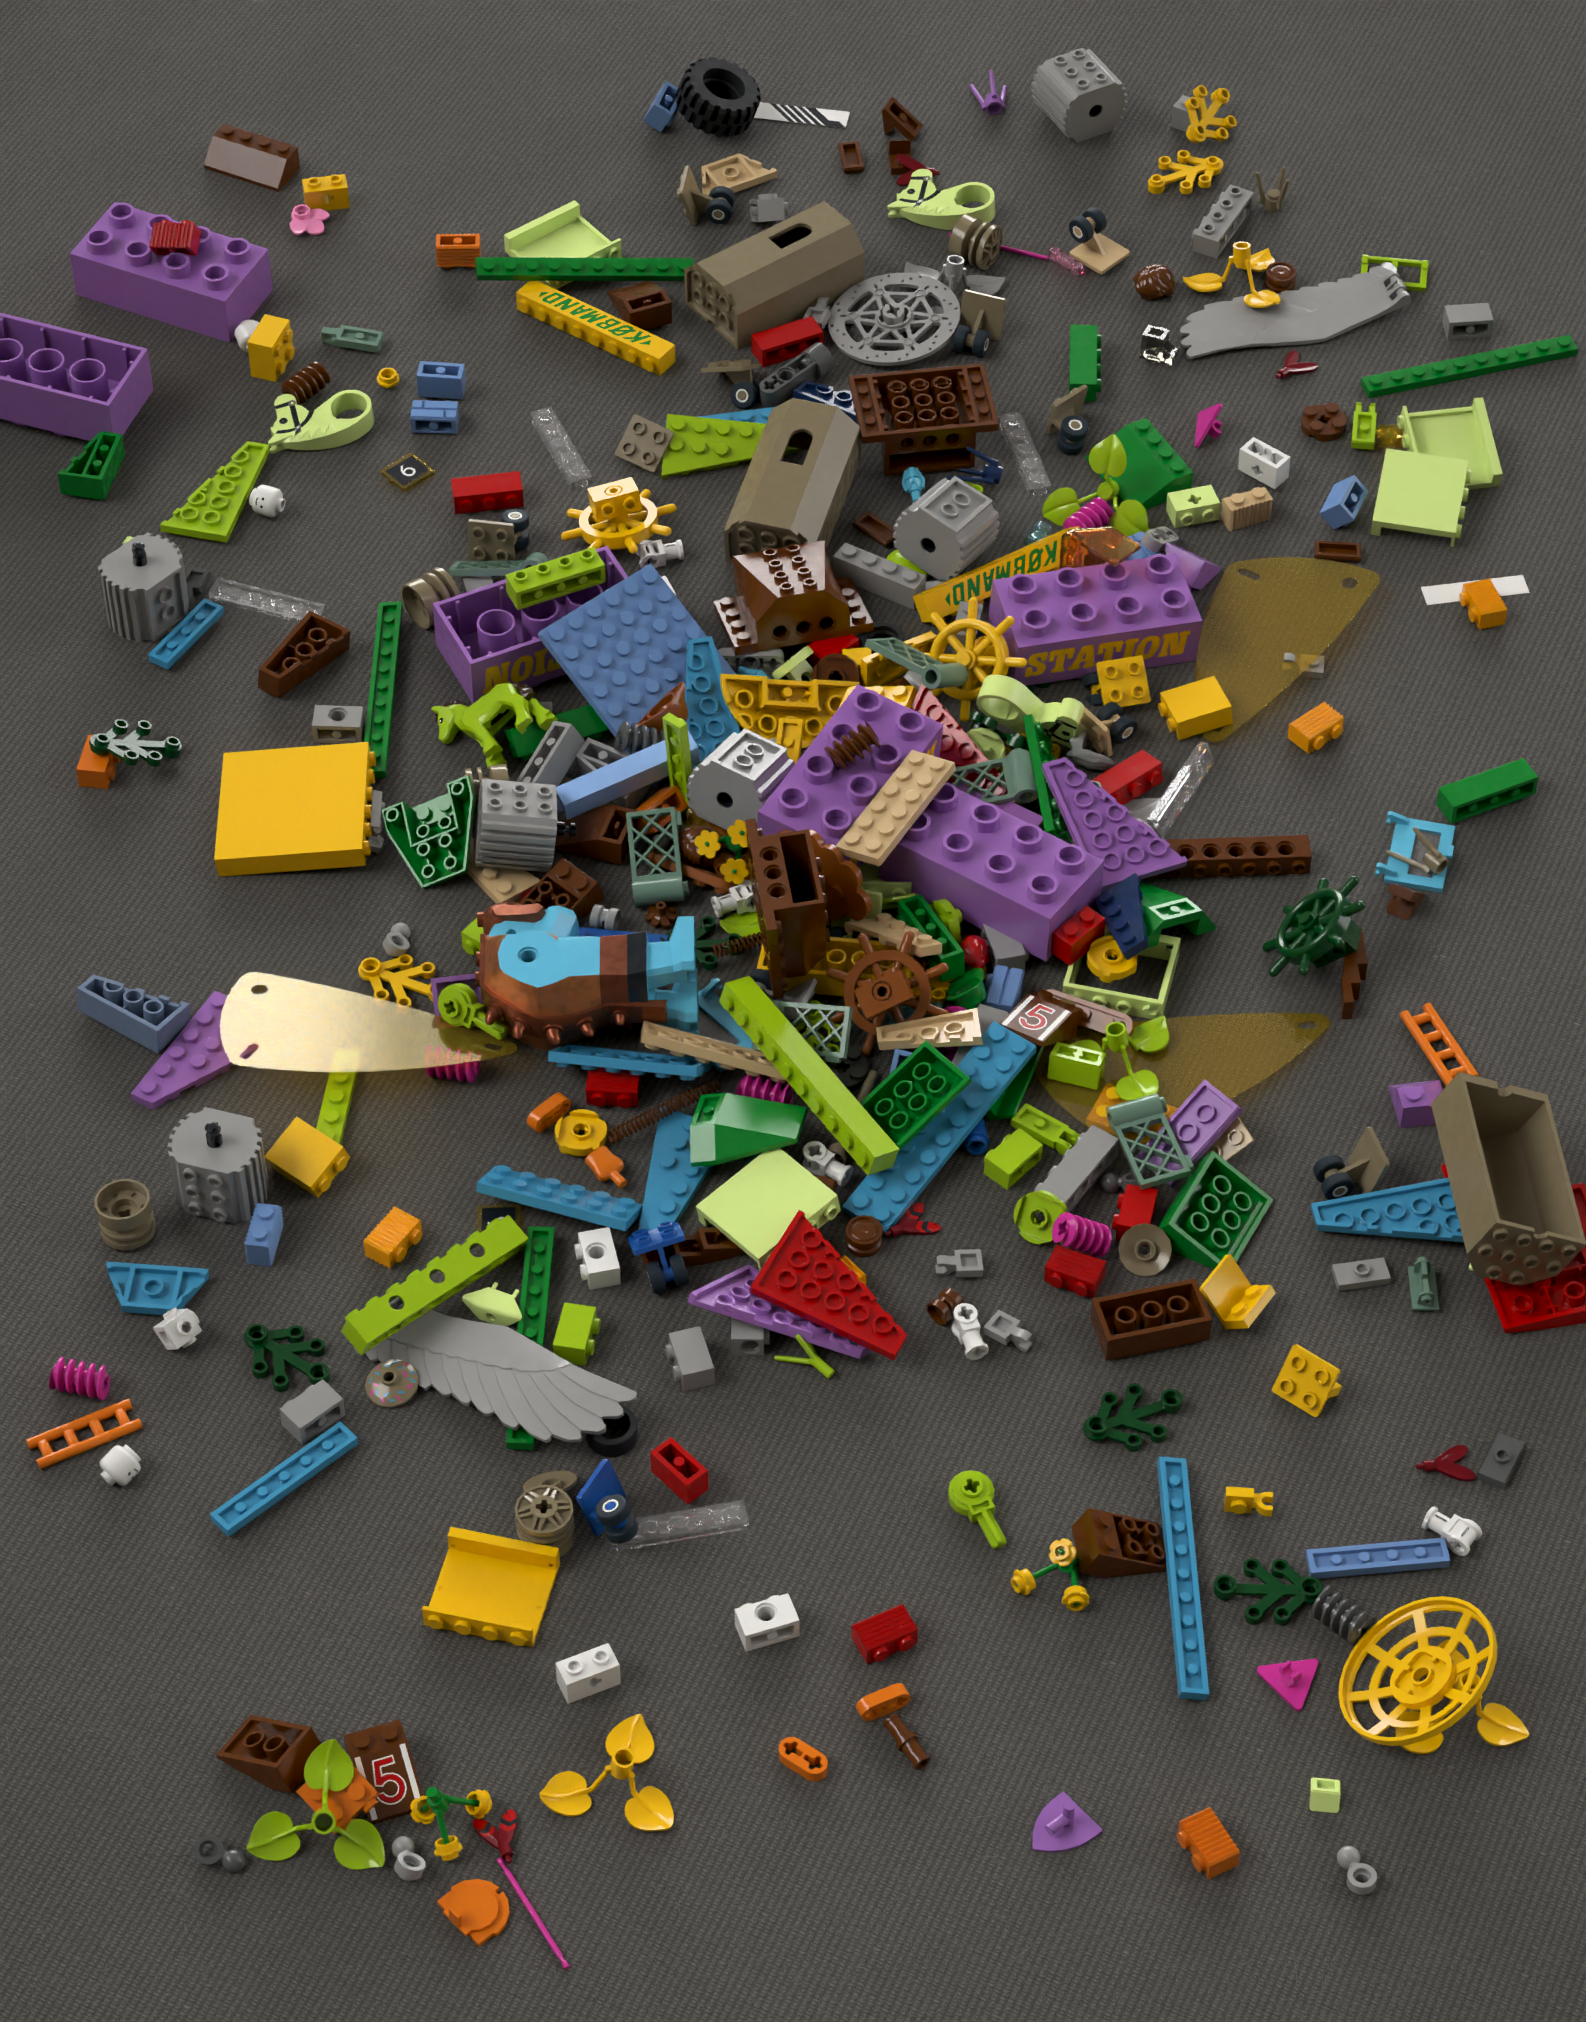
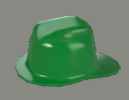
[946,968,986,1010]

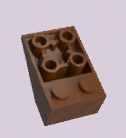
[607,280,672,330]
[555,805,638,865]
[519,857,605,920]
[1071,1508,1167,1578]

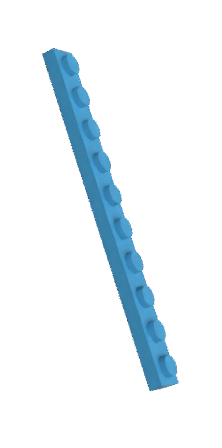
[1157,1456,1209,1700]

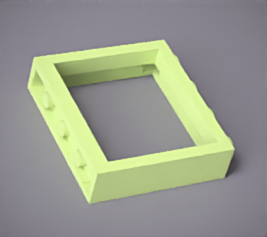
[1062,924,1181,1019]

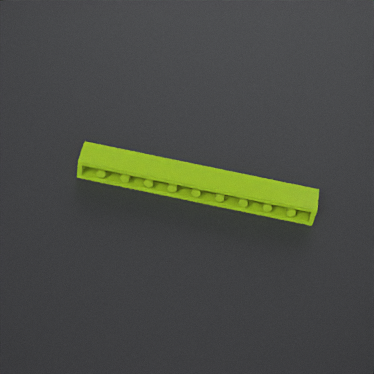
[719,976,899,1175]

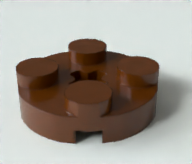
[1301,403,1347,442]
[812,653,860,684]

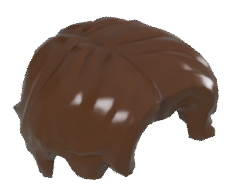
[1132,264,1175,301]
[678,825,713,866]

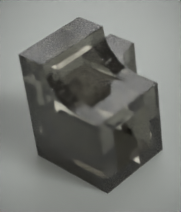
[1139,325,1178,366]

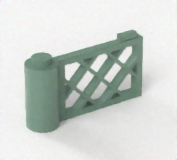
[449,552,548,577]
[865,637,968,689]
[951,748,1038,805]
[626,807,689,907]
[751,1000,853,1064]
[1106,1093,1194,1190]

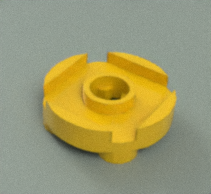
[1087,936,1138,983]
[555,1109,607,1156]

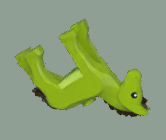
[431,682,558,769]

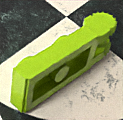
[1351,402,1377,450]
[1010,1103,1080,1155]

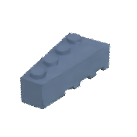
[77,974,190,1054]

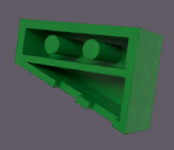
[57,431,125,500]

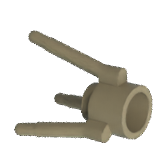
[1255,166,1290,212]
[1386,827,1449,875]

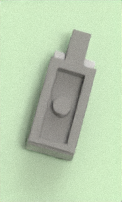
[367,790,385,854]

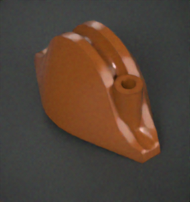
[637,681,688,734]

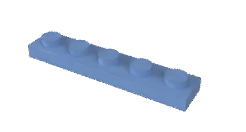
[1305,1538,1450,1579]

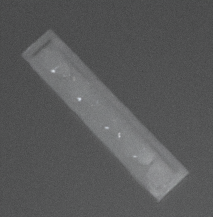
[530,407,593,490]
[998,412,1052,497]
[209,577,327,622]
[1147,742,1214,839]
[610,1500,749,1552]

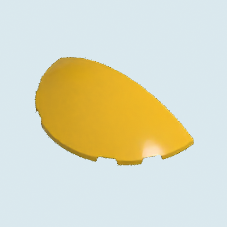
[720,674,860,749]

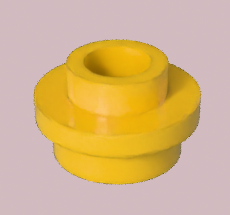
[377,368,399,388]

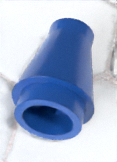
[964,1119,990,1155]

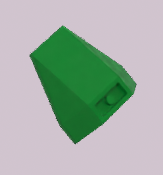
[381,775,475,889]
[1101,882,1216,950]
[690,1093,808,1167]

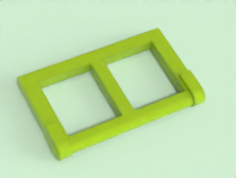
[1361,254,1429,292]

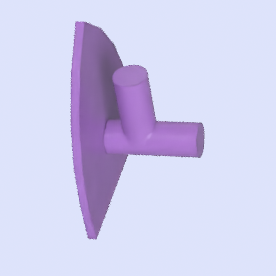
[1032,1791,1103,1852]

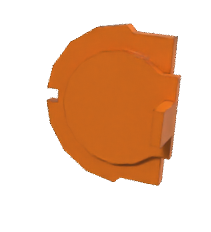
[437,1879,510,1947]

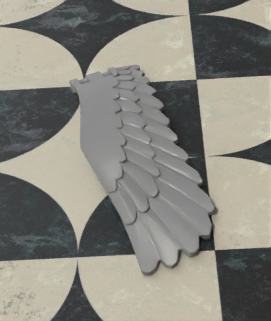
[1180,262,1412,359]
[354,1297,637,1443]

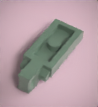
[321,325,384,353]

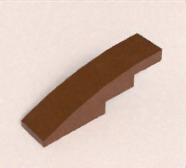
[1340,926,1368,1019]
[641,1228,745,1269]

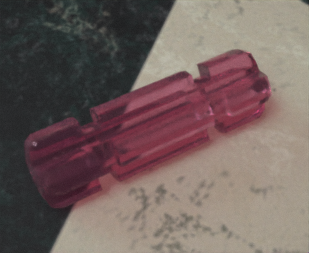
[1048,247,1085,276]

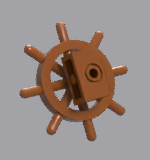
[826,931,950,1057]

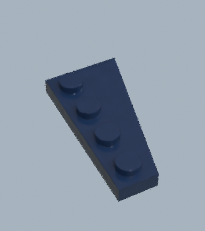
[793,381,858,424]
[1094,872,1149,960]

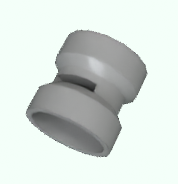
[589,904,621,931]

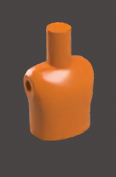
[585,1146,627,1189]

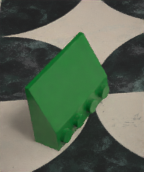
[1086,418,1193,510]
[860,1040,972,1152]
[1158,1151,1274,1269]

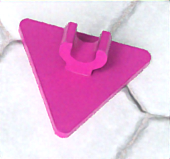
[1194,403,1223,448]
[1256,1659,1318,1711]

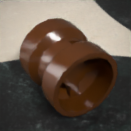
[927,1288,964,1325]

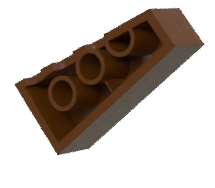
[258,611,350,698]

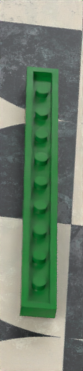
[475,257,694,281]
[1361,335,1578,398]
[364,601,404,778]
[506,1226,555,1450]

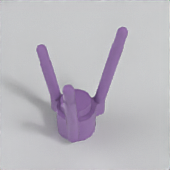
[970,69,1007,115]

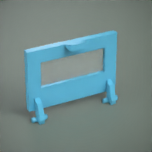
[1375,811,1455,893]
[674,978,752,1072]

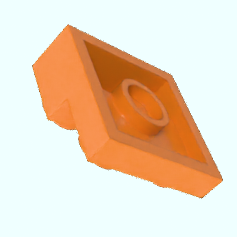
[296,1765,380,1835]

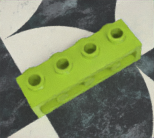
[505,547,606,610]

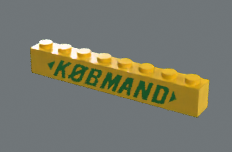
[516,281,676,376]
[912,526,1088,625]

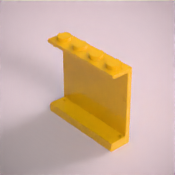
[422,1527,560,1647]

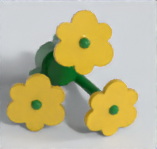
[694,819,749,884]

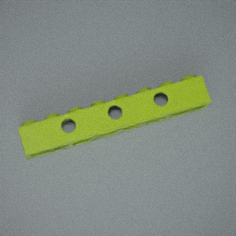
[341,1215,529,1355]

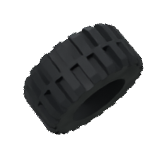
[676,57,761,137]

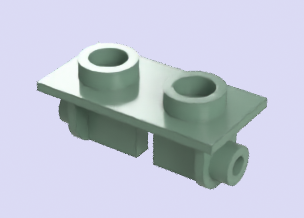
[1408,1256,1439,1311]

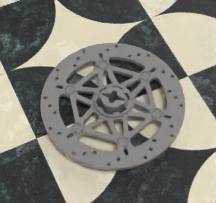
[828,273,961,366]

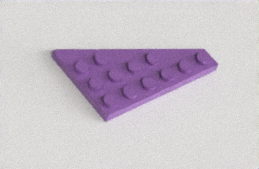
[1041,757,1187,891]
[131,991,300,1109]
[687,1264,873,1359]

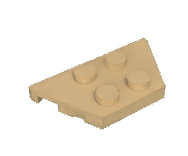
[702,153,777,196]

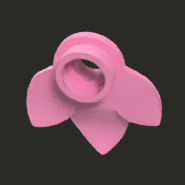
[290,204,330,235]

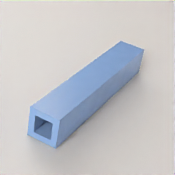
[556,731,701,820]

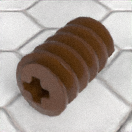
[281,362,331,405]
[824,721,881,771]

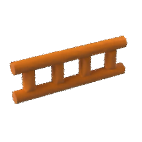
[1399,1003,1479,1086]
[26,1398,143,1470]

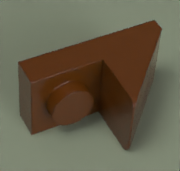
[882,96,923,141]
[887,140,911,175]
[1386,883,1425,920]

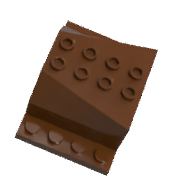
[849,363,999,476]
[713,540,874,655]
[745,818,830,1000]

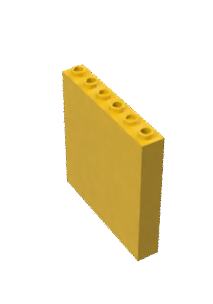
[214,742,376,877]

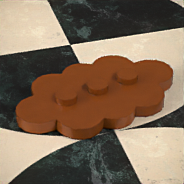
[777,829,872,921]

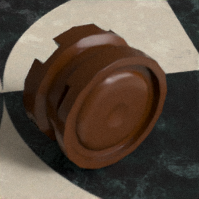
[1265,261,1297,294]
[845,1215,883,1257]

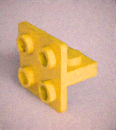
[1272,1344,1342,1417]

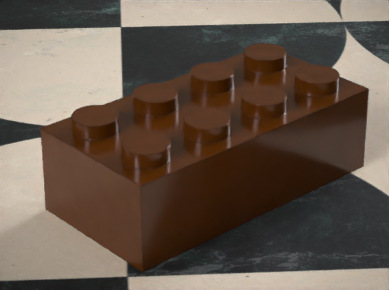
[1091,1278,1212,1361]

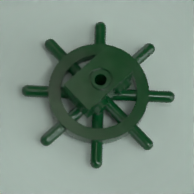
[1262,876,1366,977]

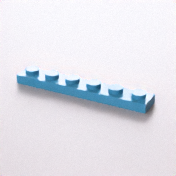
[210,1421,358,1537]

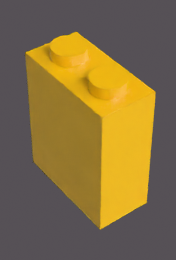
[1158,676,1233,740]
[265,1116,350,1198]

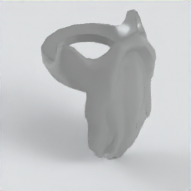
[1067,729,1115,770]

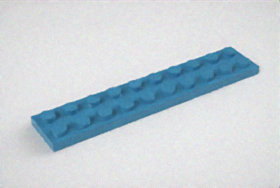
[842,1021,1037,1237]

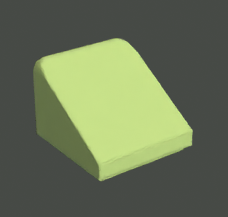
[1309,1778,1341,1813]

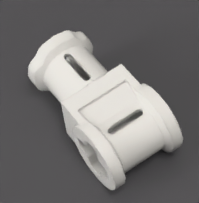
[636,539,684,569]
[711,880,756,918]
[803,1141,854,1187]
[951,1303,989,1360]
[1421,1506,1482,1556]

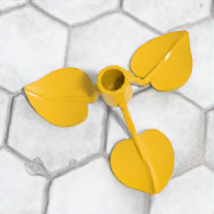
[1183,242,1280,308]
[1395,1639,1529,1754]
[539,1714,674,1832]

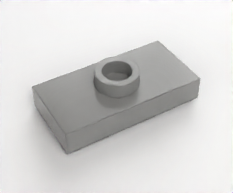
[1331,1257,1391,1291]

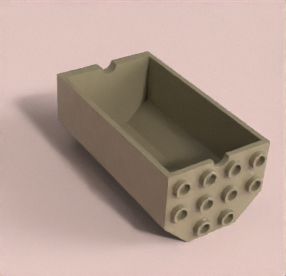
[684,201,865,350]
[723,398,861,563]
[1431,1072,1586,1286]

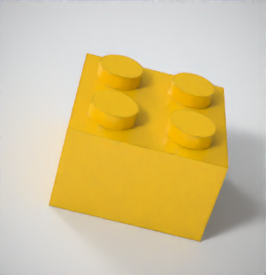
[247,314,295,382]

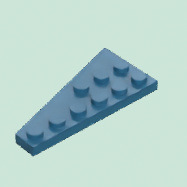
[684,636,740,771]
[638,1107,714,1231]
[1311,1178,1464,1242]

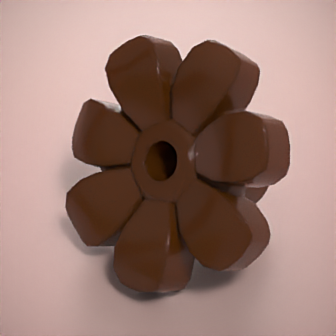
[645,901,677,929]

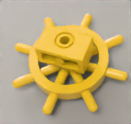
[561,477,677,554]
[923,597,1027,722]

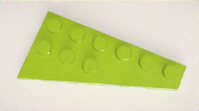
[661,414,801,479]
[160,441,270,543]

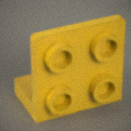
[1199,1254,1276,1330]

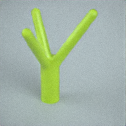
[774,1334,835,1379]

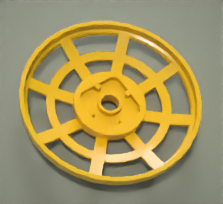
[1338,1596,1497,1746]

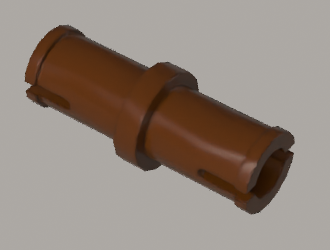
[883,1714,931,1770]

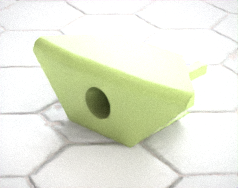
[462,1282,522,1326]

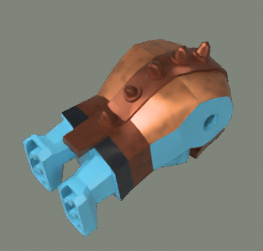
[475,901,699,1051]

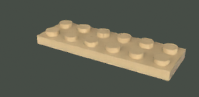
[836,750,956,867]
[641,1021,786,1083]

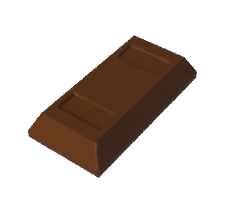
[838,141,865,174]
[852,511,896,548]
[1314,540,1361,563]

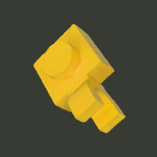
[1224,1486,1273,1517]

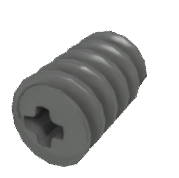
[614,720,665,754]
[1312,1585,1375,1646]

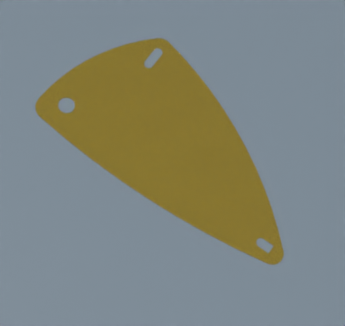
[1196,557,1380,742]
[220,972,517,1072]
[1029,1013,1330,1139]

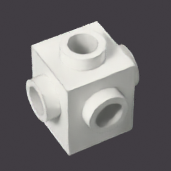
[153,1308,202,1350]

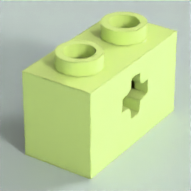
[1166,485,1220,528]

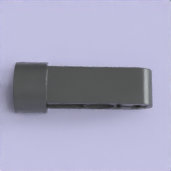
[759,342,835,408]

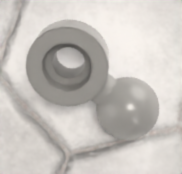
[382,922,410,957]
[392,1836,426,1881]
[1337,1846,1377,1895]

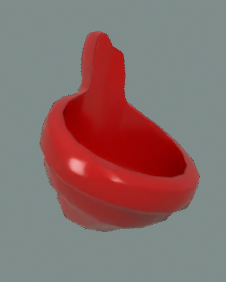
[959,935,991,969]

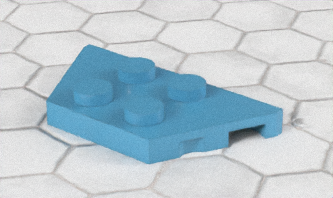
[106,1262,210,1315]

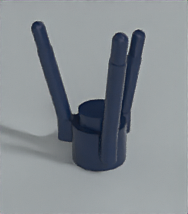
[947,446,1003,485]

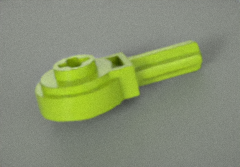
[438,983,508,1040]
[948,1470,1007,1550]

